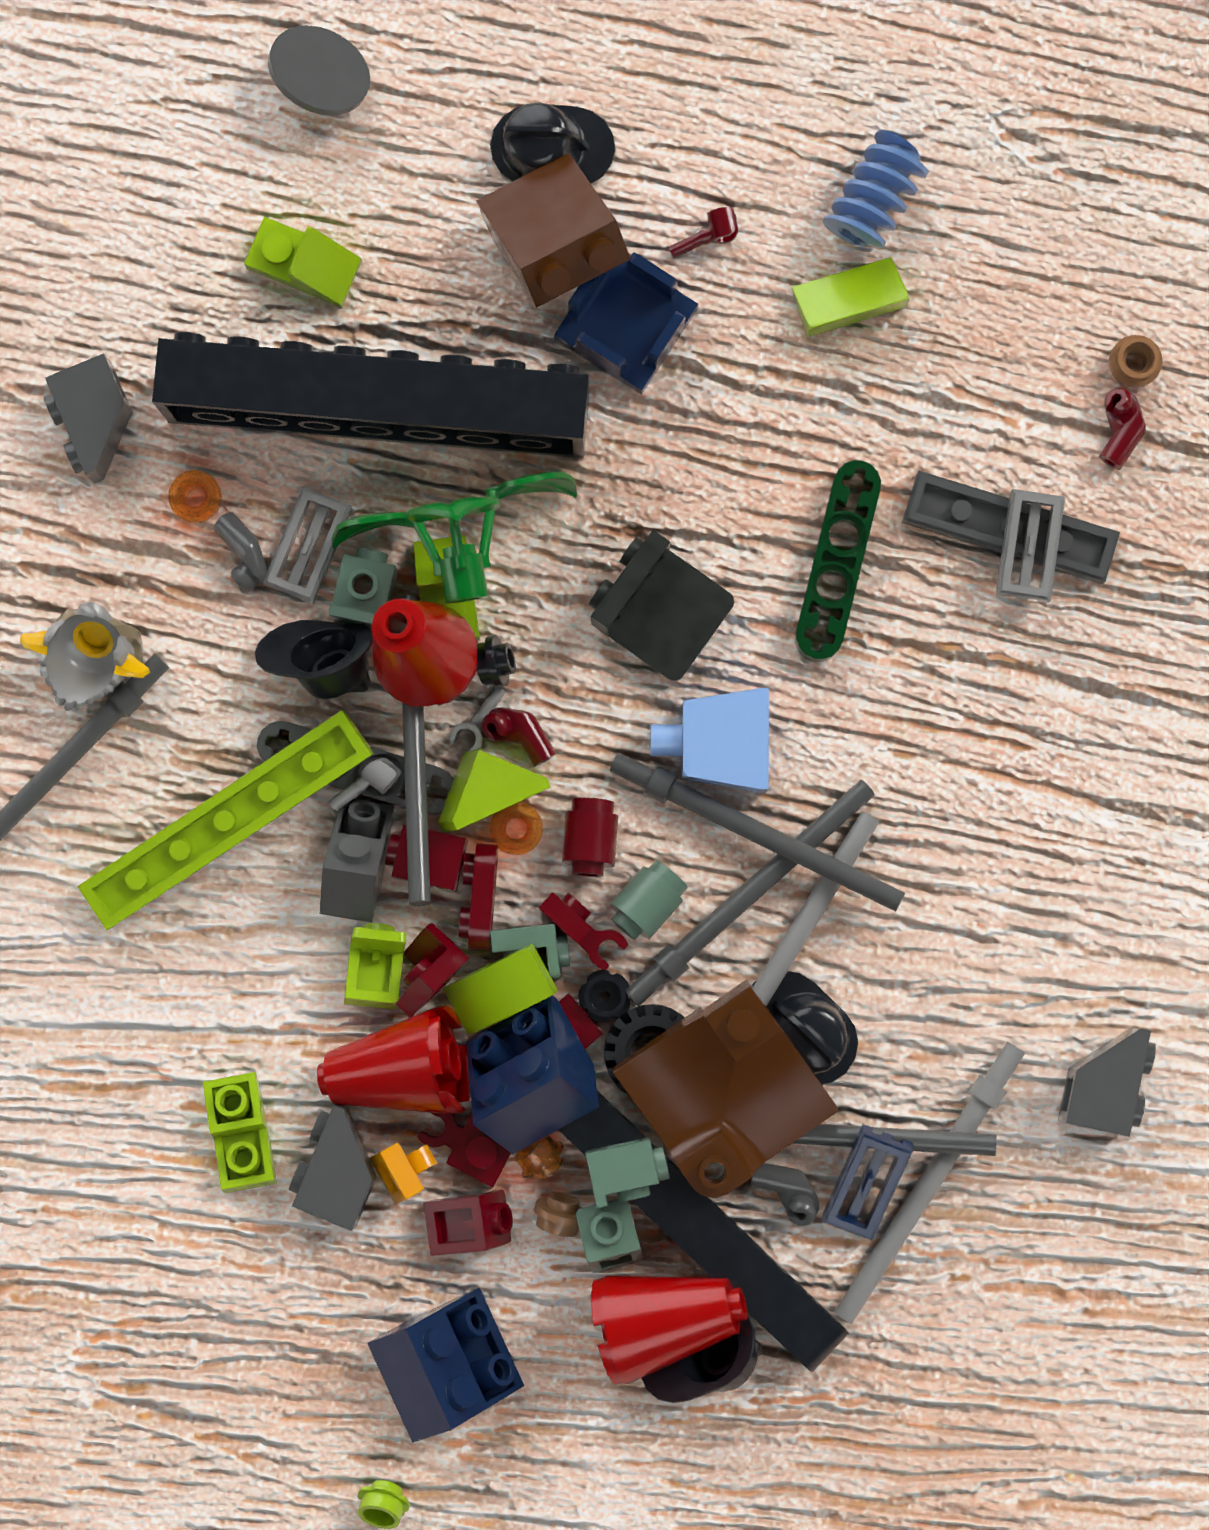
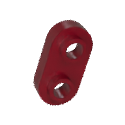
[458,843,498,951]

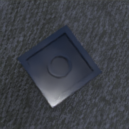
[554,252,699,395]

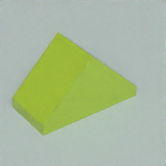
[438,749,551,832]

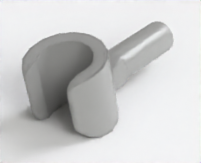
[450,686,506,751]
[328,758,402,811]

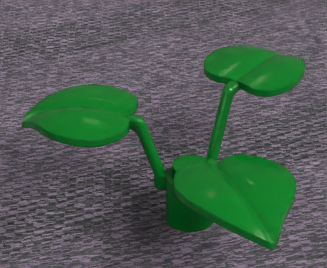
[331,472,577,604]

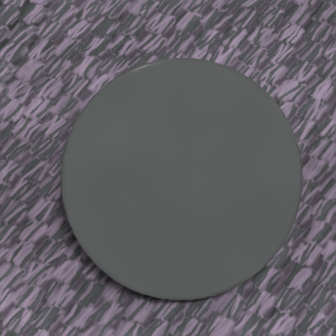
[268,25,370,115]

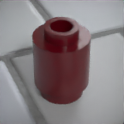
[562,798,618,877]

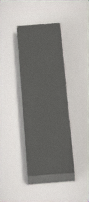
[902,470,1120,584]

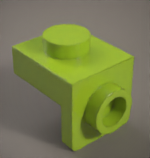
[344,923,407,1010]

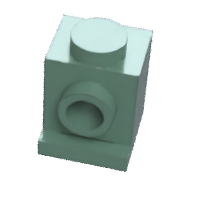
[328,547,398,629]
[586,1137,670,1208]

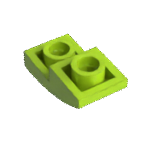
[443,943,558,1035]
[203,1072,277,1193]

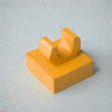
[369,1142,437,1204]

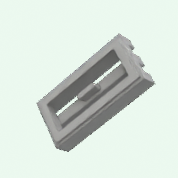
[263,486,353,605]
[996,489,1065,603]

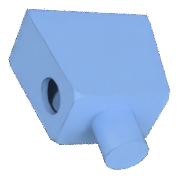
[650,688,769,793]

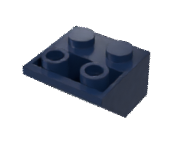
[466,995,599,1154]
[367,1287,525,1443]

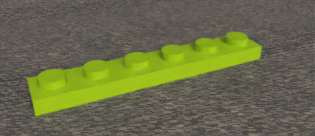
[77,709,374,930]

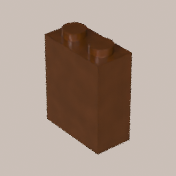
[476,153,631,308]

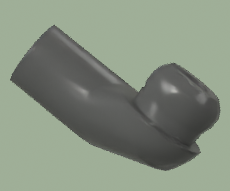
[214,512,268,592]
[750,1163,819,1226]

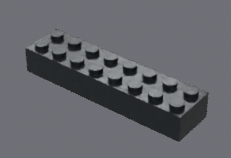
[152,332,590,458]

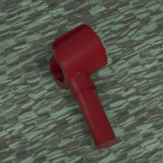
[669,207,738,258]

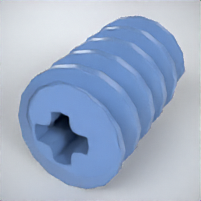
[823,129,929,249]

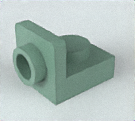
[490,924,570,979]
[576,1199,644,1273]

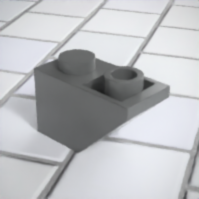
[43,353,132,484]
[319,799,395,923]
[1058,1028,1156,1137]
[289,1105,377,1231]

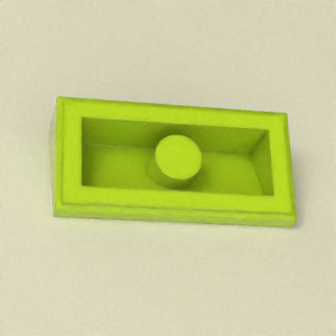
[791,257,910,338]

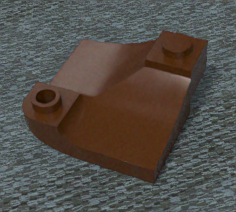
[612,979,839,1198]

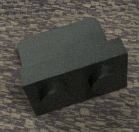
[588,530,734,681]

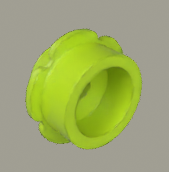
[357,1480,410,1529]

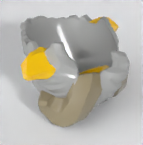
[20,602,150,711]

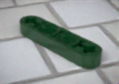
[795,460,881,662]

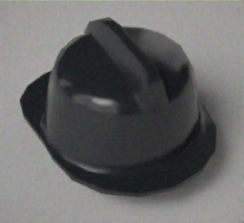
[490,102,616,183]
[255,620,372,699]
[752,971,858,1085]
[641,1314,763,1403]

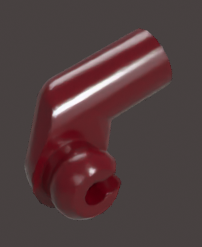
[1099,388,1146,470]
[481,707,557,767]

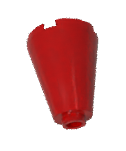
[372,599,478,708]
[317,1005,471,1114]
[591,1275,748,1385]

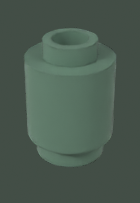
[610,860,688,940]

